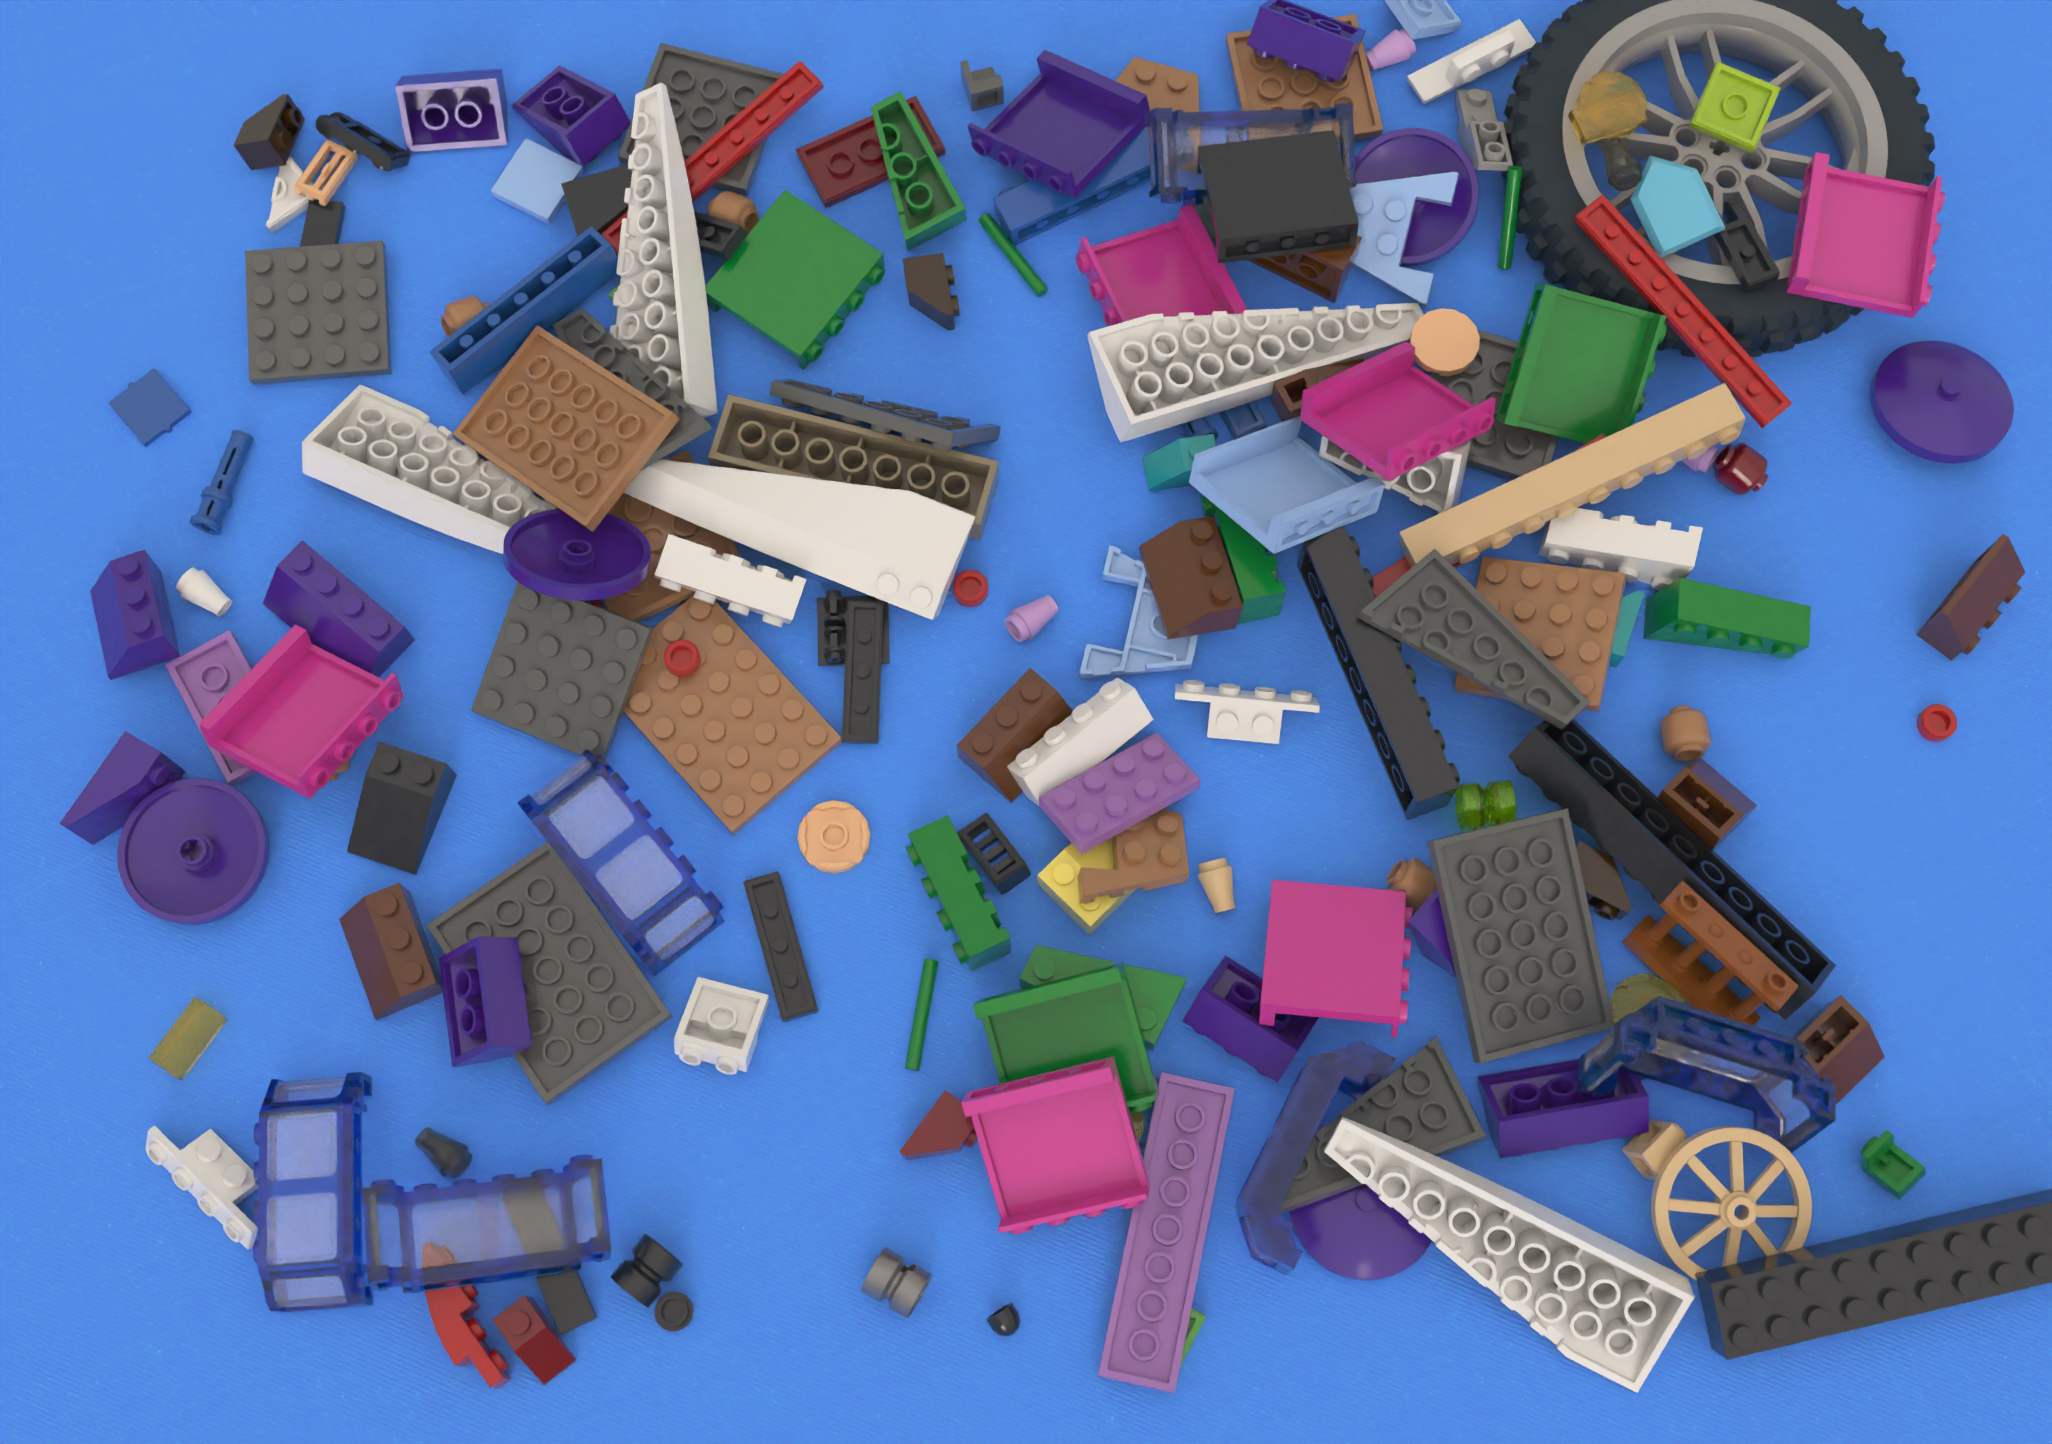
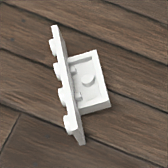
[1406,19,1536,105]
[1175,680,1320,744]
[145,1125,262,1250]

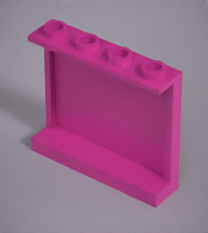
[1786,152,1945,318]
[1075,204,1247,327]
[1300,341,1496,481]
[199,624,404,799]
[1259,880,1412,1038]
[962,1056,1150,1234]

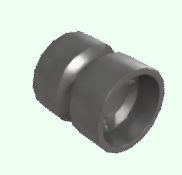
[861,1247,932,1319]

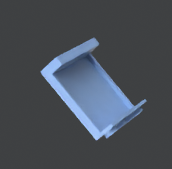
[1189,416,1385,554]

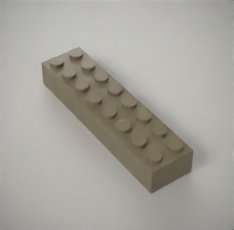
[708,394,999,540]

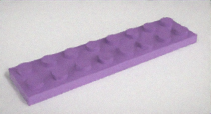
[1098,1072,1235,1394]

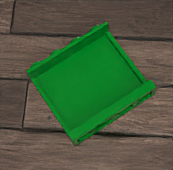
[705,190,886,370]
[1495,282,1667,444]
[973,962,1159,1113]

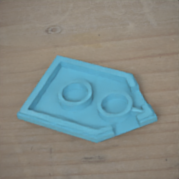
[1631,156,1725,258]

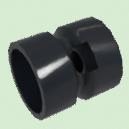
[610,1233,684,1308]

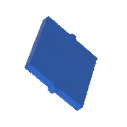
[109,369,192,447]

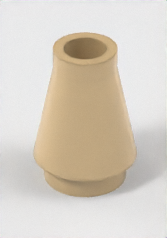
[1197,857,1236,914]

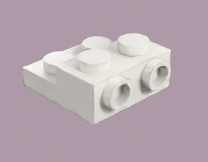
[674,977,769,1075]

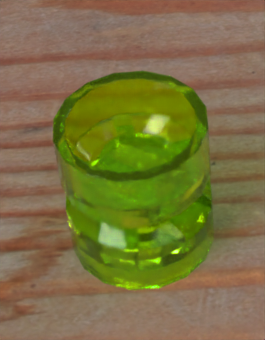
[1455,780,1516,831]

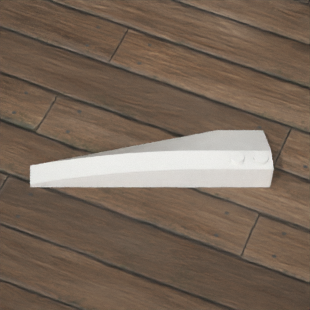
[610,83,718,418]
[1087,303,1424,443]
[302,384,558,554]
[623,459,976,620]
[1324,1117,1694,1393]

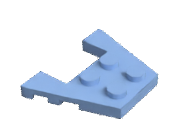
[1349,172,1459,306]
[1079,545,1198,679]

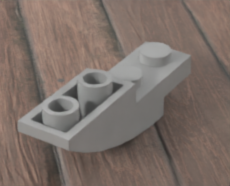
[1455,89,1513,171]

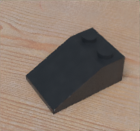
[347,742,457,875]

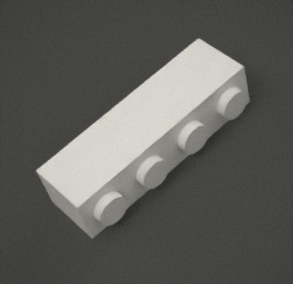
[1007,677,1154,806]

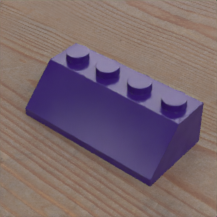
[263,540,415,677]
[1478,1051,1649,1158]

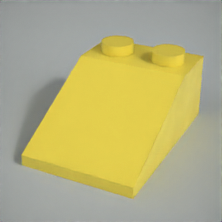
[1037,838,1136,936]

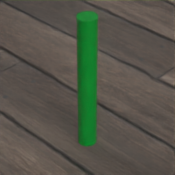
[1498,166,1522,269]
[979,213,1048,297]
[905,959,938,1071]

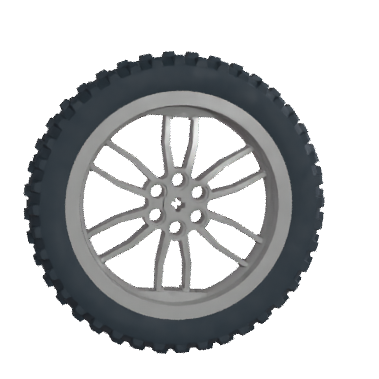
[1501,0,1935,357]

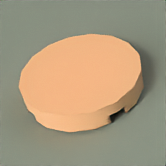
[1410,308,1480,376]
[797,800,871,874]

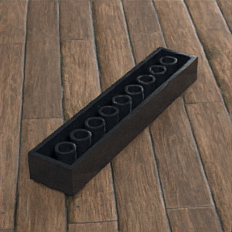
[1508,719,1836,1020]
[1695,1189,2052,1360]

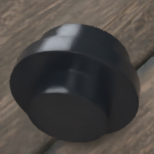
[654,1292,694,1331]

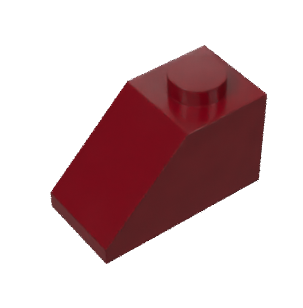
[900,1090,978,1160]
[492,1295,577,1385]

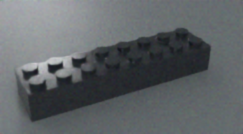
[1297,527,1460,820]

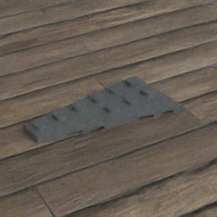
[553,307,712,471]
[770,379,1001,451]
[1357,548,1591,729]
[1259,1037,1486,1216]

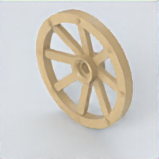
[1651,1126,1812,1280]

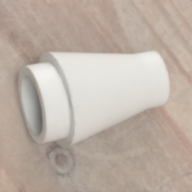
[176,568,232,617]

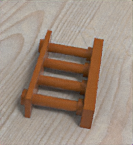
[1622,881,1799,1046]

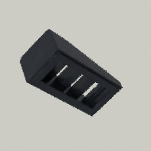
[957,812,1031,895]

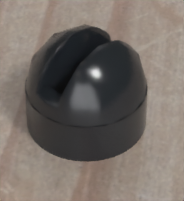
[986,1303,1020,1336]

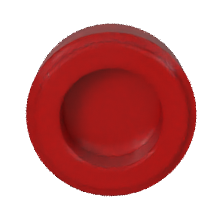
[953,570,988,607]
[663,639,701,677]
[1917,704,1957,742]

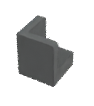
[960,60,1004,112]

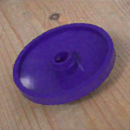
[1346,128,1479,266]
[1870,341,2014,464]
[503,509,651,601]
[117,778,270,925]
[1288,1184,1432,1280]

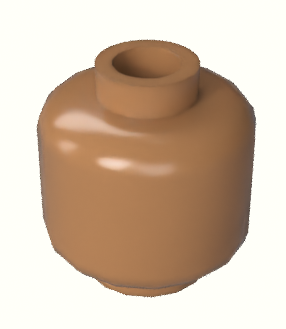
[707,191,759,234]
[440,295,489,338]
[1659,705,1711,762]
[1386,858,1437,913]

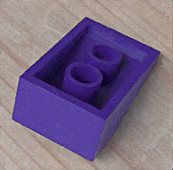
[511,65,631,166]
[60,731,186,845]

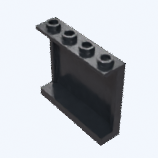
[1197,130,1359,263]

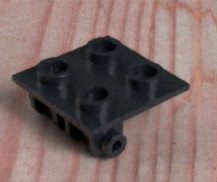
[817,590,890,666]

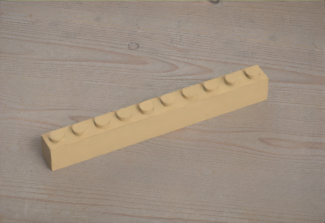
[1399,383,1746,568]

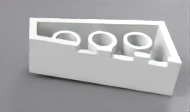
[1319,435,1471,514]
[1538,508,1703,591]
[654,534,807,628]

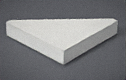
[266,156,318,234]

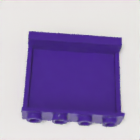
[967,50,1152,198]

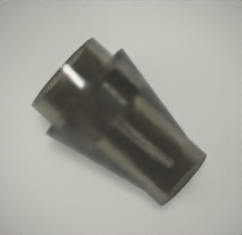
[1601,137,1642,191]
[415,1127,472,1179]

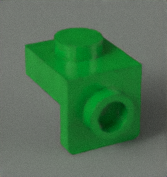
[1861,1130,1926,1200]

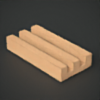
[294,139,358,207]

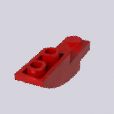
[422,1242,511,1389]

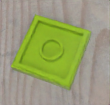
[1688,61,1781,153]

